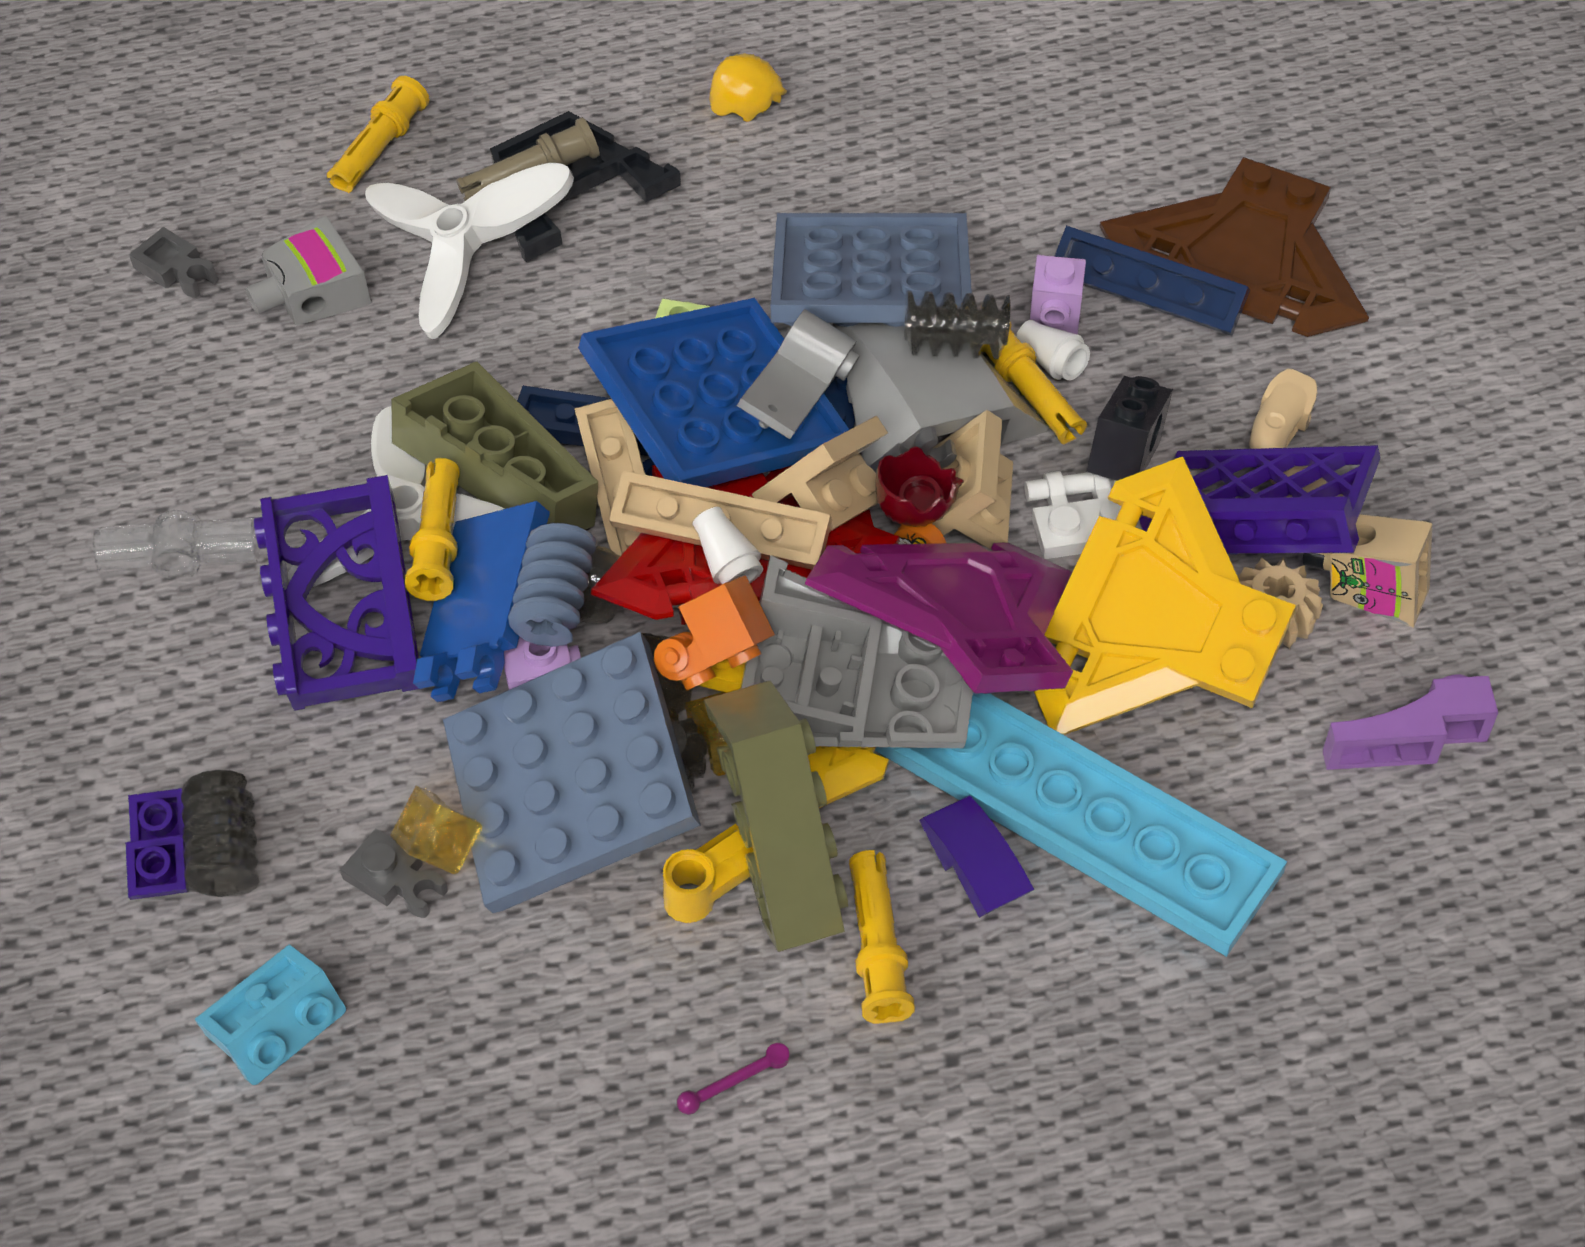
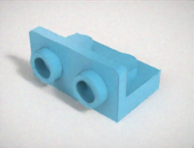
[195,944,346,1085]

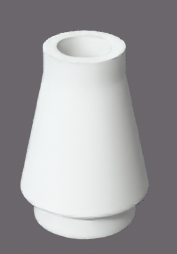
[1016,320,1090,380]
[692,507,763,584]

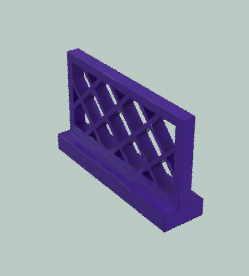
[1139,445,1381,553]

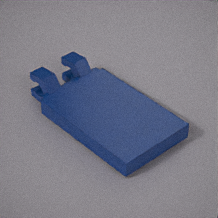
[413,501,550,702]

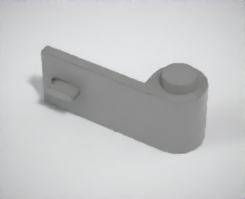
[737,309,860,439]

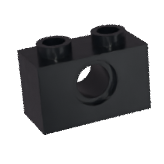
[1086,376,1173,481]

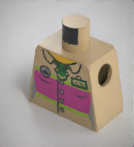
[1303,514,1432,628]

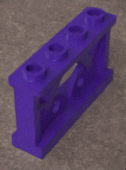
[254,475,419,711]

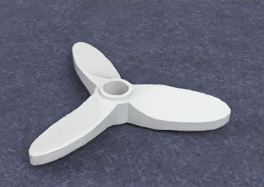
[365,163,574,339]
[288,406,505,587]

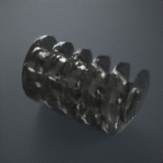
[904,290,1011,360]
[181,770,260,897]

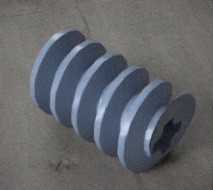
[508,523,597,647]

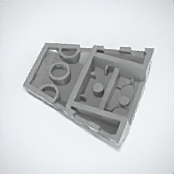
[833,323,1048,466]
[740,555,973,748]

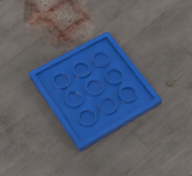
[578,298,850,487]

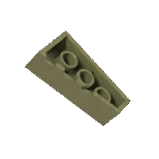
[391,361,598,530]
[704,681,848,952]

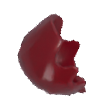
[876,446,964,527]

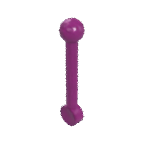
[677,1043,790,1115]

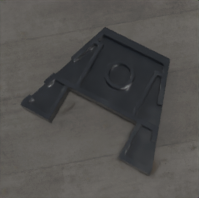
[490,111,681,262]

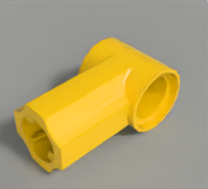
[663,823,754,923]

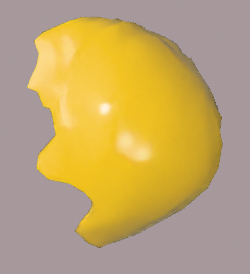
[709,53,787,122]

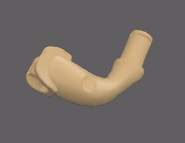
[1249,369,1344,497]

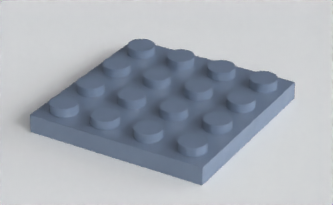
[770,213,973,327]
[443,632,701,913]

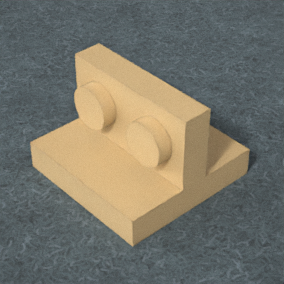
[932,410,1013,549]
[752,416,888,532]

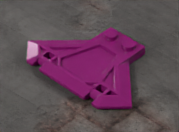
[805,542,1073,694]

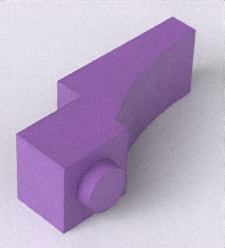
[1323,674,1498,770]

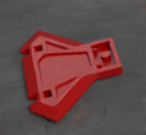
[591,465,900,620]

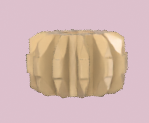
[1238,557,1323,649]

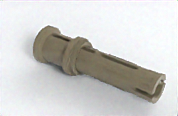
[456,117,600,201]

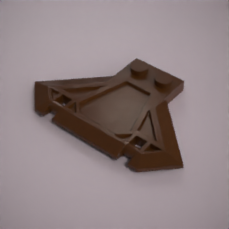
[1100,157,1369,337]

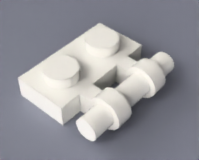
[1024,471,1142,559]

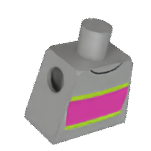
[245,216,371,325]

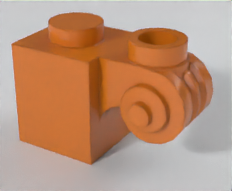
[654,575,775,691]

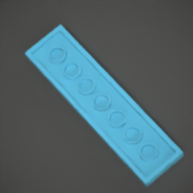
[875,692,1287,957]

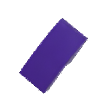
[125,788,190,900]
[919,796,1034,918]

